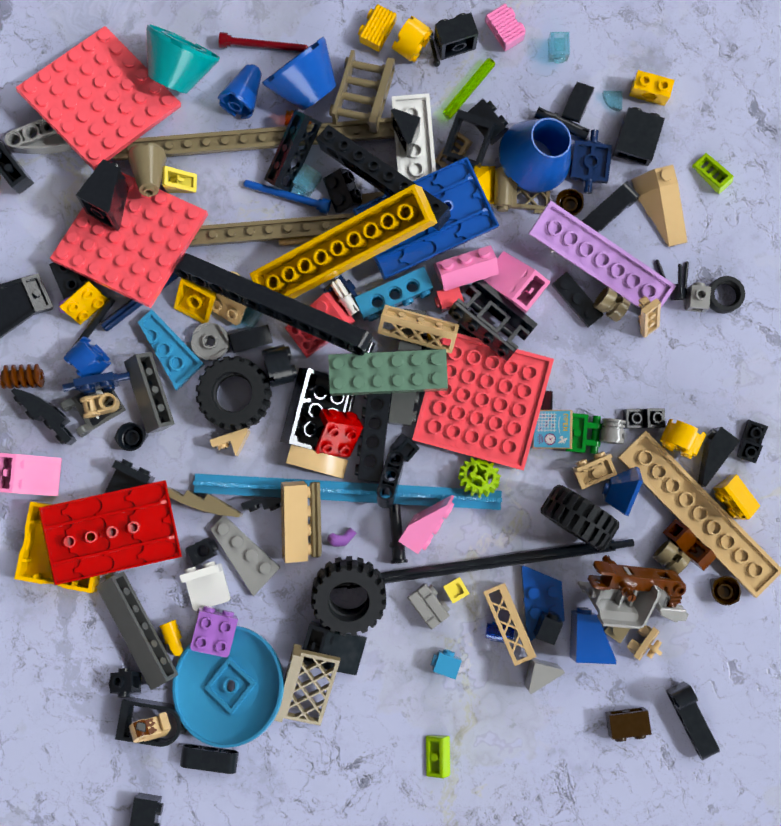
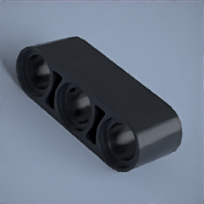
[377,450,404,508]
[180,744,239,774]

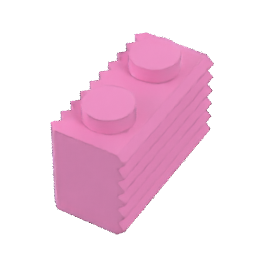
[485,3,526,51]

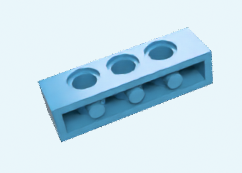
[354,267,434,322]

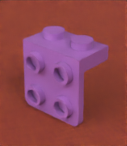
[190,606,238,657]

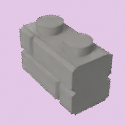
[407,583,450,630]

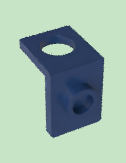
[323,275,358,300]

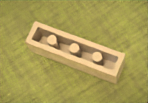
[281,481,311,563]

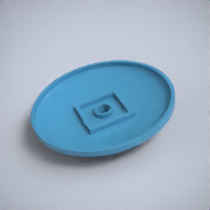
[172,626,284,748]

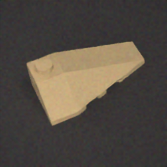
[631,165,687,247]

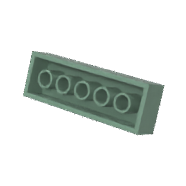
[328,349,448,396]

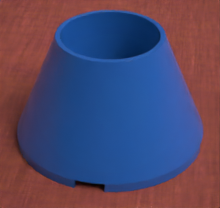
[262,36,336,111]
[499,118,571,193]

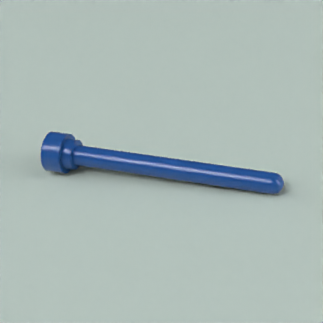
[243,180,331,215]

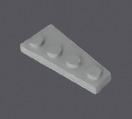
[210,515,280,596]

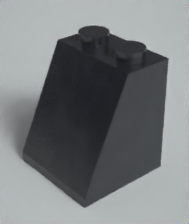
[76,159,129,231]

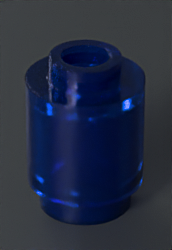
[485,621,514,643]

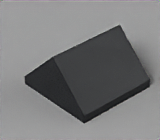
[391,108,421,157]

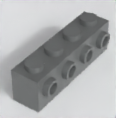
[124,352,175,434]

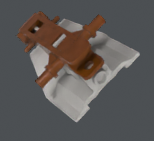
[577,555,689,629]

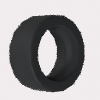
[709,276,746,314]

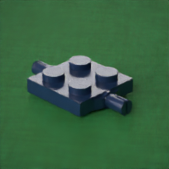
[570,129,613,194]
[62,372,131,395]

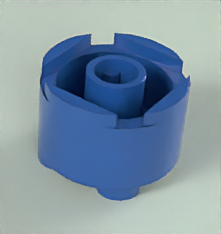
[64,336,111,377]

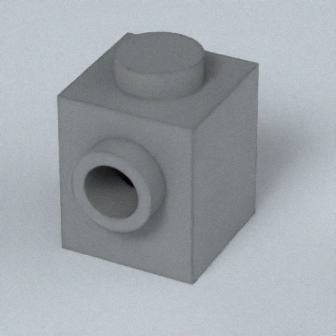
[685,282,711,313]

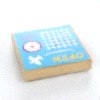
[533,410,573,449]

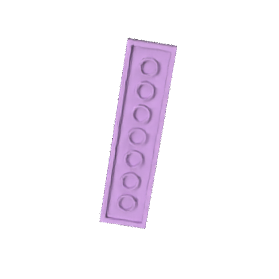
[528,201,676,309]

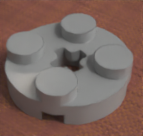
[191,322,230,361]

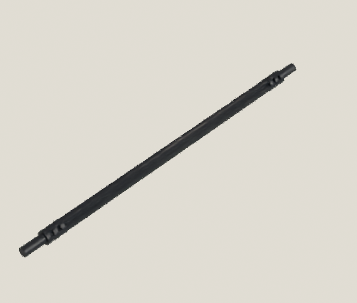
[333,539,634,589]

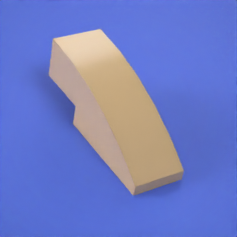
[286,444,348,479]

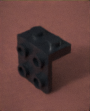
[104,459,155,493]

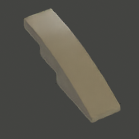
[167,487,243,517]

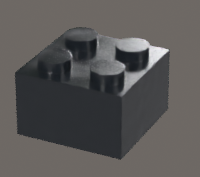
[434,13,479,60]

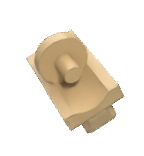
[627,625,662,661]

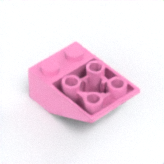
[483,251,550,314]
[0,453,62,496]
[398,495,454,554]

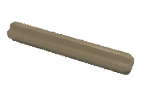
[309,482,322,557]

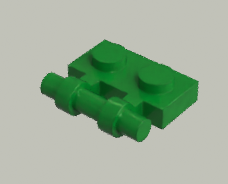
[565,413,602,454]

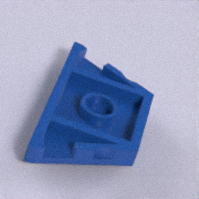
[521,565,565,641]

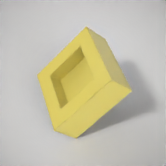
[443,576,469,603]

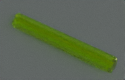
[443,58,495,119]

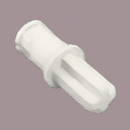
[331,279,360,316]

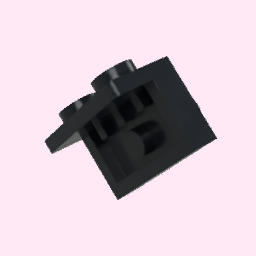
[323,168,362,213]

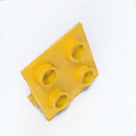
[59,281,108,325]

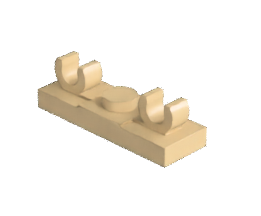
[638,296,661,338]

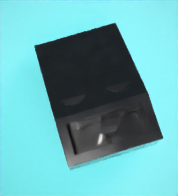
[302,621,367,675]

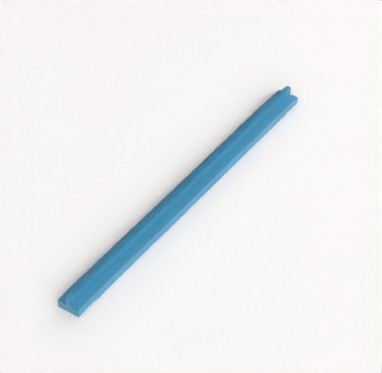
[193,474,502,510]

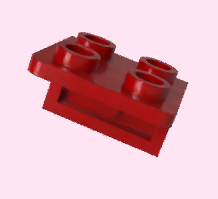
[315,409,363,458]

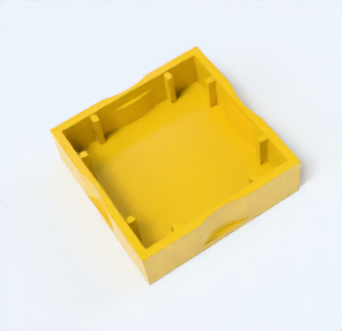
[14,502,100,593]

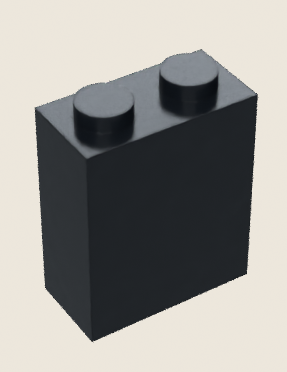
[612,107,665,166]

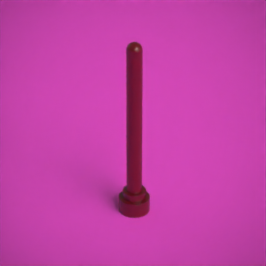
[219,32,308,52]

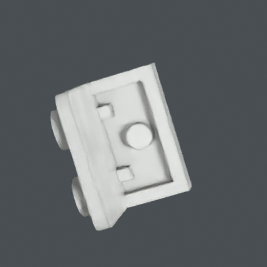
[180,561,231,611]

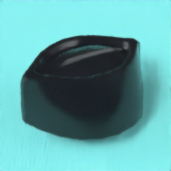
[114,422,148,451]

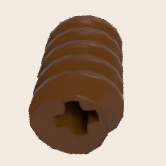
[0,364,45,389]

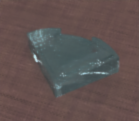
[602,91,622,112]

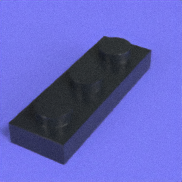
[552,272,604,328]

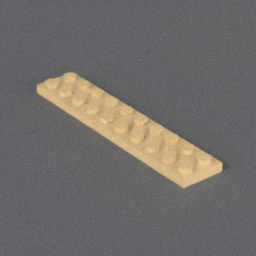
[617,431,781,598]

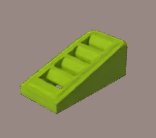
[692,153,734,194]

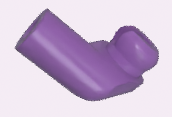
[327,527,357,547]

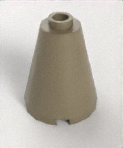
[128,143,167,197]

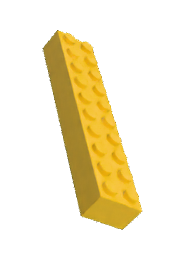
[249,184,437,299]

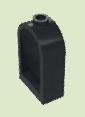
[115,697,187,747]

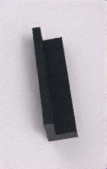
[264,110,322,192]

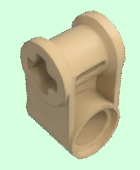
[80,393,120,418]

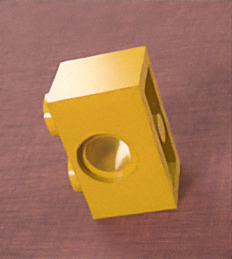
[629,70,675,106]

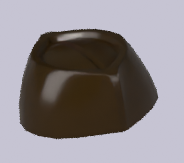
[555,189,584,216]
[711,576,741,606]

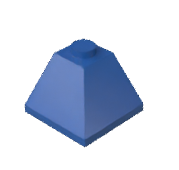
[602,467,643,516]

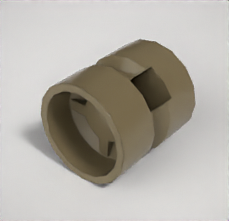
[593,286,630,322]
[653,540,691,574]

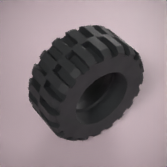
[196,356,272,431]
[541,484,619,551]
[311,556,386,636]

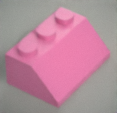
[433,245,499,291]

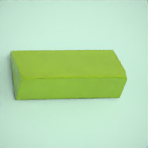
[426,736,450,779]

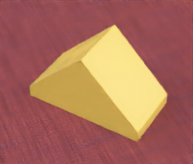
[162,166,197,193]

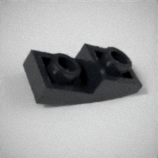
[562,82,595,123]
[228,324,273,353]
[623,408,666,429]
[737,419,768,463]
[241,497,281,512]

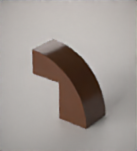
[663,519,717,571]

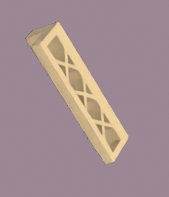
[377,305,459,353]
[483,583,537,666]

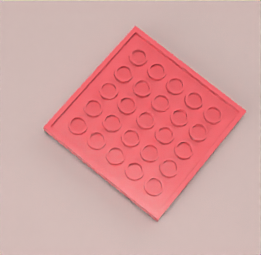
[16,26,181,170]
[50,172,208,308]
[412,333,554,471]

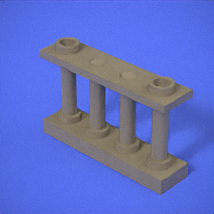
[329,50,395,133]

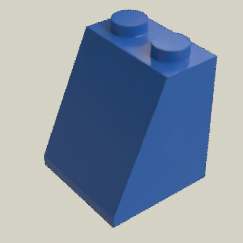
[570,607,616,664]

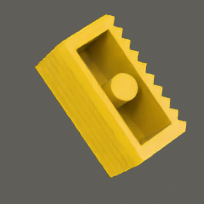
[358,4,397,52]

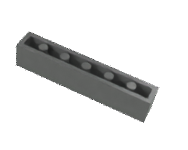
[388,309,427,426]
[96,571,179,690]

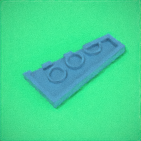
[138,309,205,390]

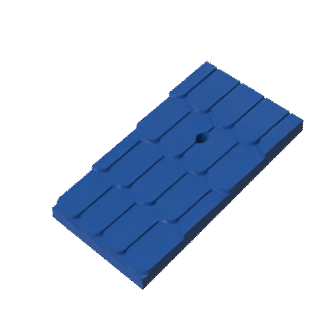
[353,157,499,279]

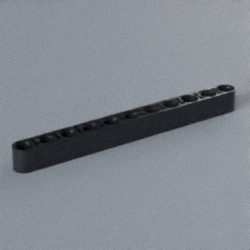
[174,253,373,356]

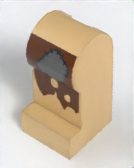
[129,712,171,743]

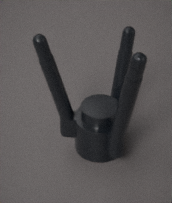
[655,259,689,301]

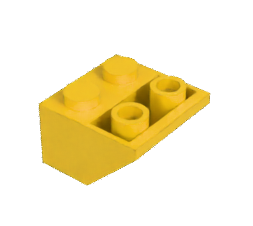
[713,474,760,520]

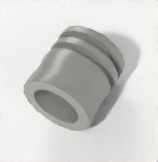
[600,418,626,444]

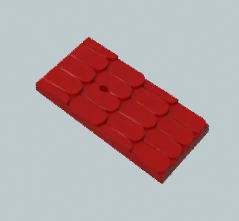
[38,480,182,585]

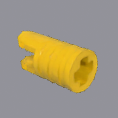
[159,619,183,656]

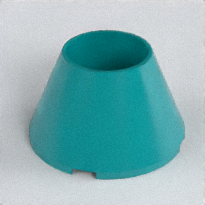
[146,24,220,94]

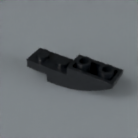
[11,388,77,445]

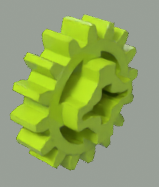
[458,457,501,498]

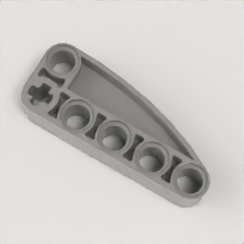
[5,118,73,154]

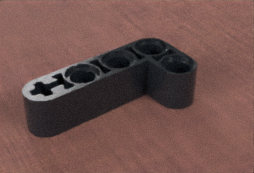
[582,181,641,233]
[666,681,720,761]

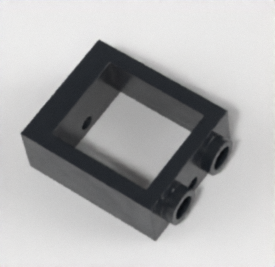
[442,109,496,170]

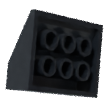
[280,368,356,457]

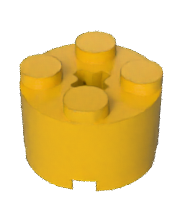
[392,16,433,63]
[660,419,706,459]

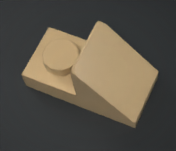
[210,428,250,456]

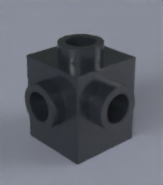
[109,668,141,698]

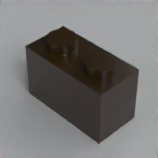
[605,707,652,742]

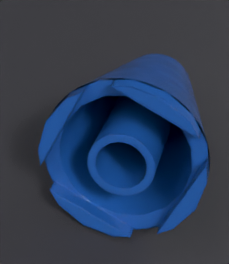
[218,64,262,119]

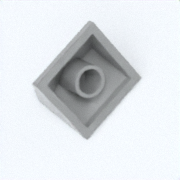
[524,658,565,694]

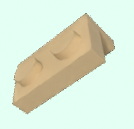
[572,451,618,490]

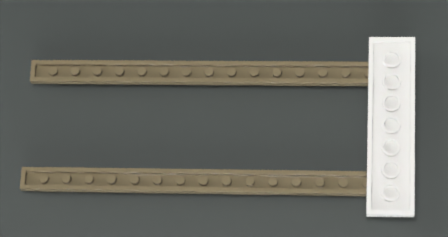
[113,93,436,247]

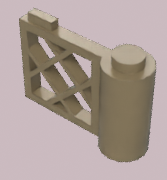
[494,167,550,214]

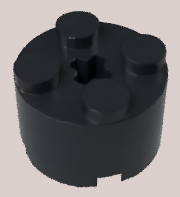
[261,344,297,387]

